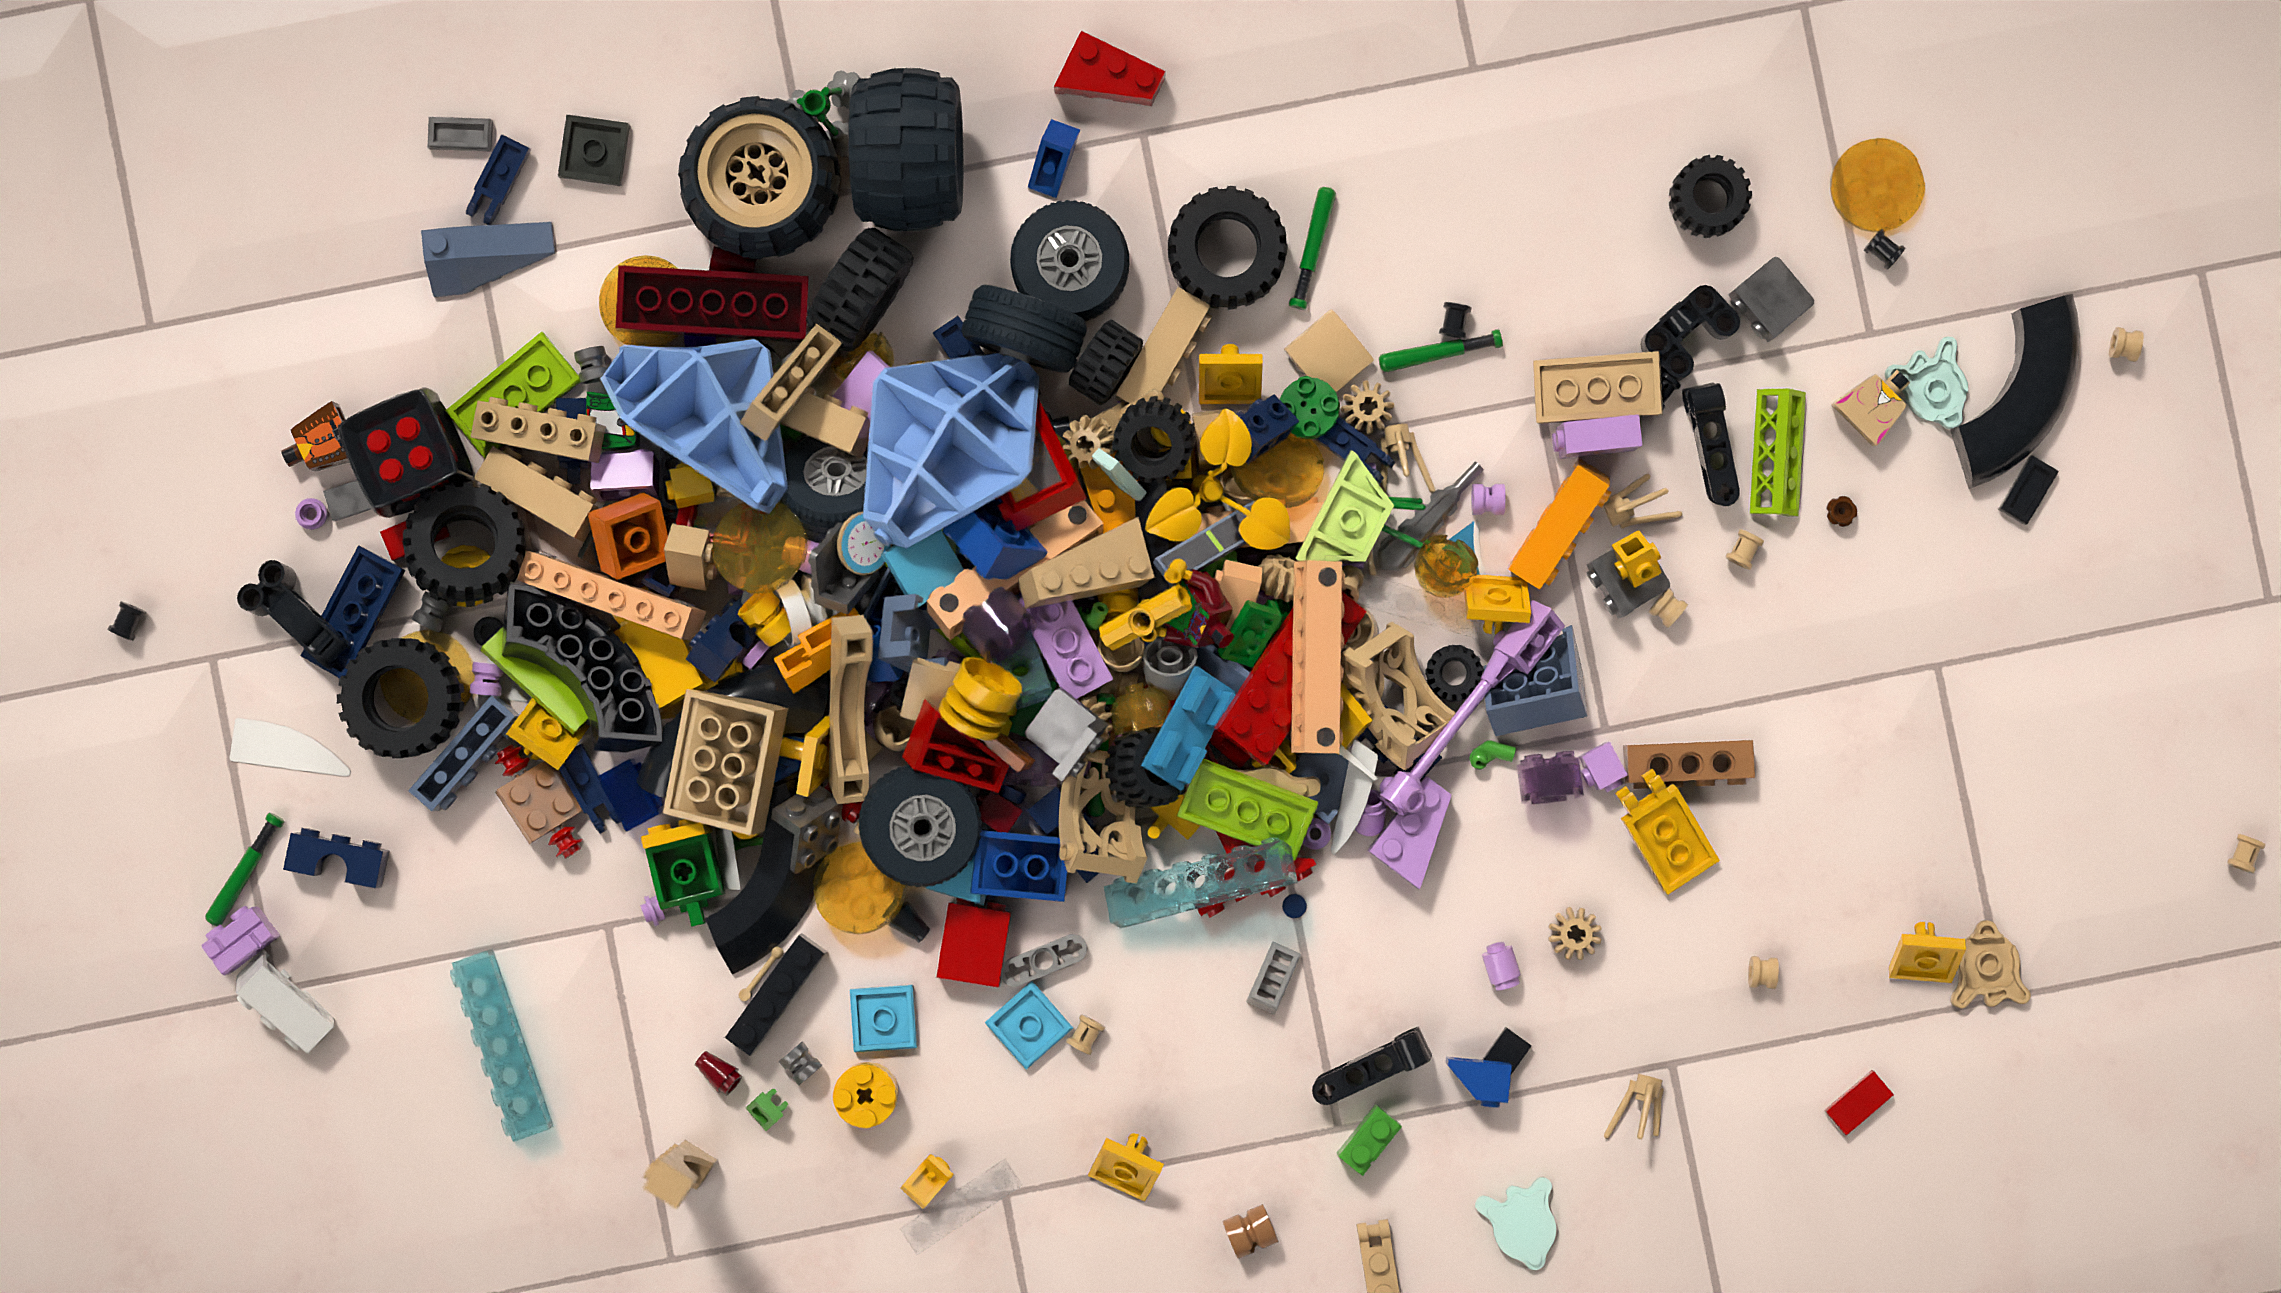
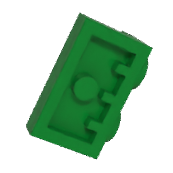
[1217,600,1282,667]

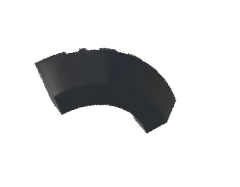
[502,583,662,753]
[705,777,827,975]

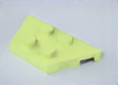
[1295,450,1394,562]

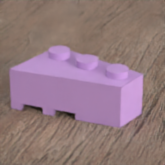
[1367,776,1452,889]

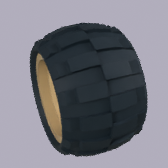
[849,68,964,231]
[678,96,841,260]

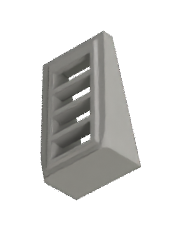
[1246,942,1301,1014]

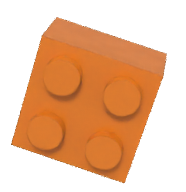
[587,492,668,580]

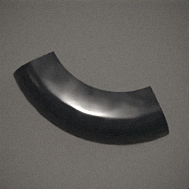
[1950,294,2080,489]
[636,664,830,798]

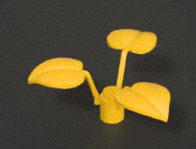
[1145,408,1290,550]

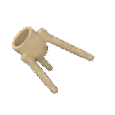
[1380,424,1435,493]
[1603,474,1682,529]
[1604,1074,1664,1140]

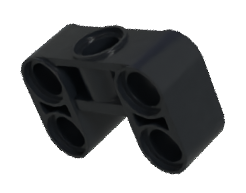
[1640,285,1740,381]

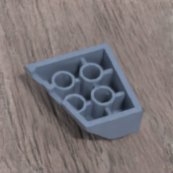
[1483,625,1588,736]

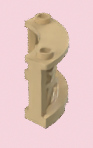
[1341,622,1455,771]
[1059,750,1150,884]

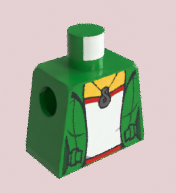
[586,391,640,453]

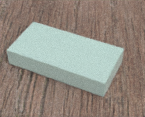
[1092,448,1147,501]

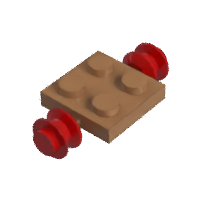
[495,744,583,859]

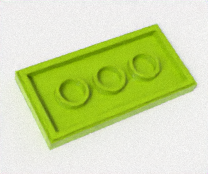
[445,331,581,458]
[480,627,589,735]
[1177,759,1318,861]

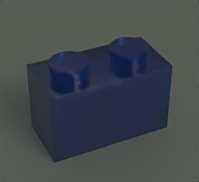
[597,759,664,832]

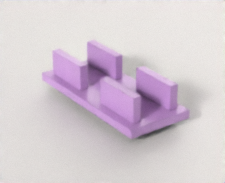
[1015,598,1113,699]

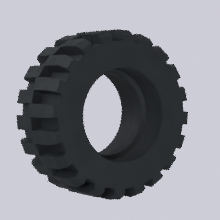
[1168,186,1287,310]
[806,228,914,351]
[403,481,525,607]
[337,638,465,759]

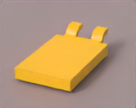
[612,586,708,712]
[1615,769,1720,895]

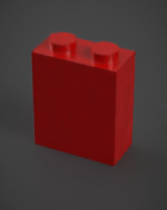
[936,898,1012,988]

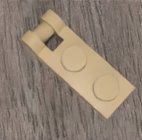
[1356,1219,1399,1293]

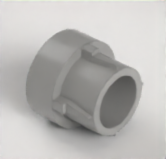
[1143,637,1197,701]

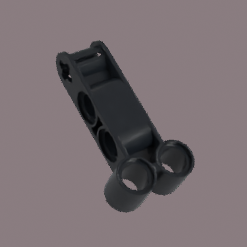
[1682,382,1740,506]
[237,560,352,670]
[1312,1027,1432,1105]

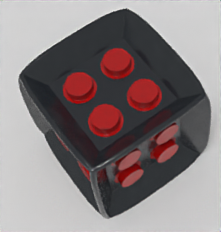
[337,387,475,518]

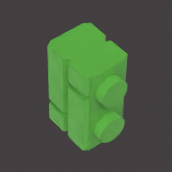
[1337,1104,1402,1176]

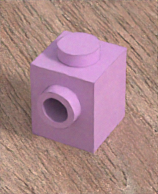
[1579,742,1627,792]

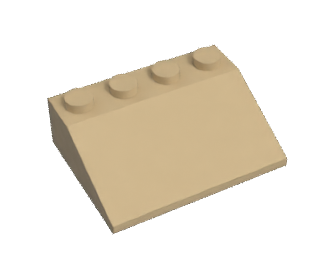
[663,689,788,835]

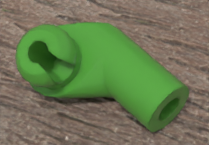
[1077,602,1108,630]
[1469,740,1516,770]

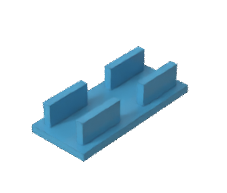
[1141,666,1236,791]

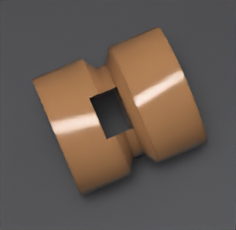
[1222,1204,1279,1259]

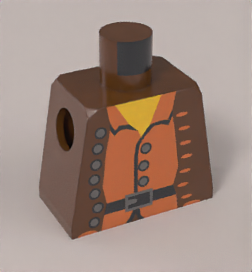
[281,401,349,471]

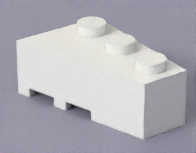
[236,949,334,1054]

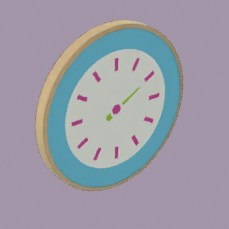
[837,512,892,575]

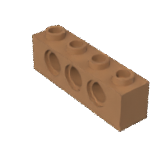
[1623,740,1755,789]

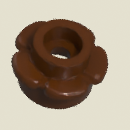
[1827,496,1857,527]

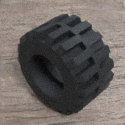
[1669,155,1752,238]
[1068,319,1143,406]
[1112,396,1196,483]
[1105,726,1186,809]

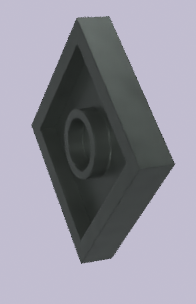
[558,114,630,186]

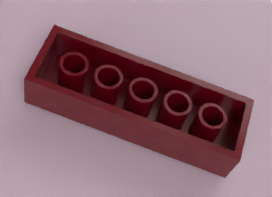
[615,265,809,342]

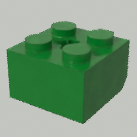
[645,833,726,927]

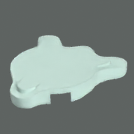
[1884,337,1968,429]
[1475,1177,1556,1270]

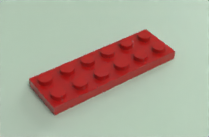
[1214,574,1367,765]

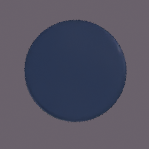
[1282,894,1307,918]

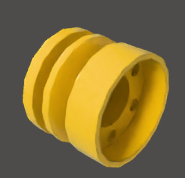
[939,657,1022,740]

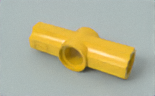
[1099,584,1193,651]

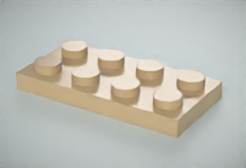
[1533,351,1663,424]

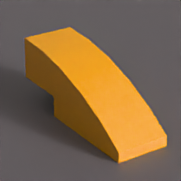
[774,607,859,694]

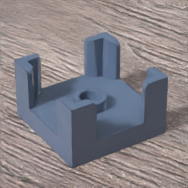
[878,594,951,673]
[1290,740,1349,824]

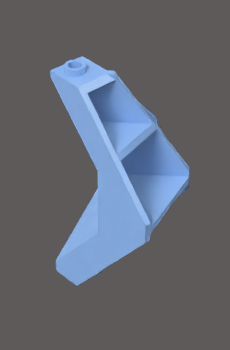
[601,339,788,514]
[863,353,1039,548]

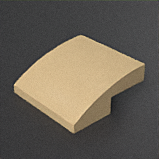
[1284,309,1374,392]
[900,657,960,721]

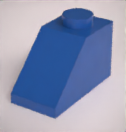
[1027,119,1080,198]
[1445,1056,1512,1108]

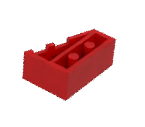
[1054,31,1166,106]
[902,699,1009,793]

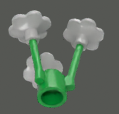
[786,70,860,158]

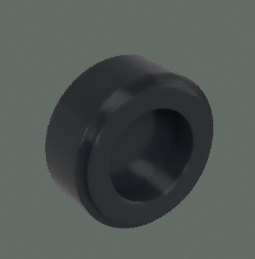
[473,617,503,646]

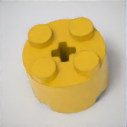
[833,1062,898,1129]

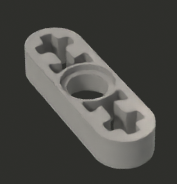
[1001,934,1087,987]

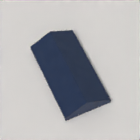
[300,545,405,679]

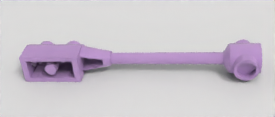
[1379,600,1565,816]

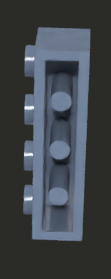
[408,695,519,811]

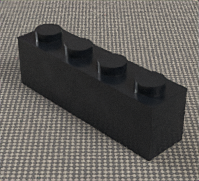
[1135,478,1184,603]
[725,933,827,1056]

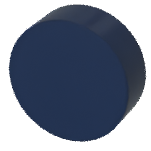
[998,780,1027,804]

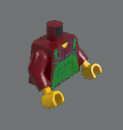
[1140,559,1234,648]

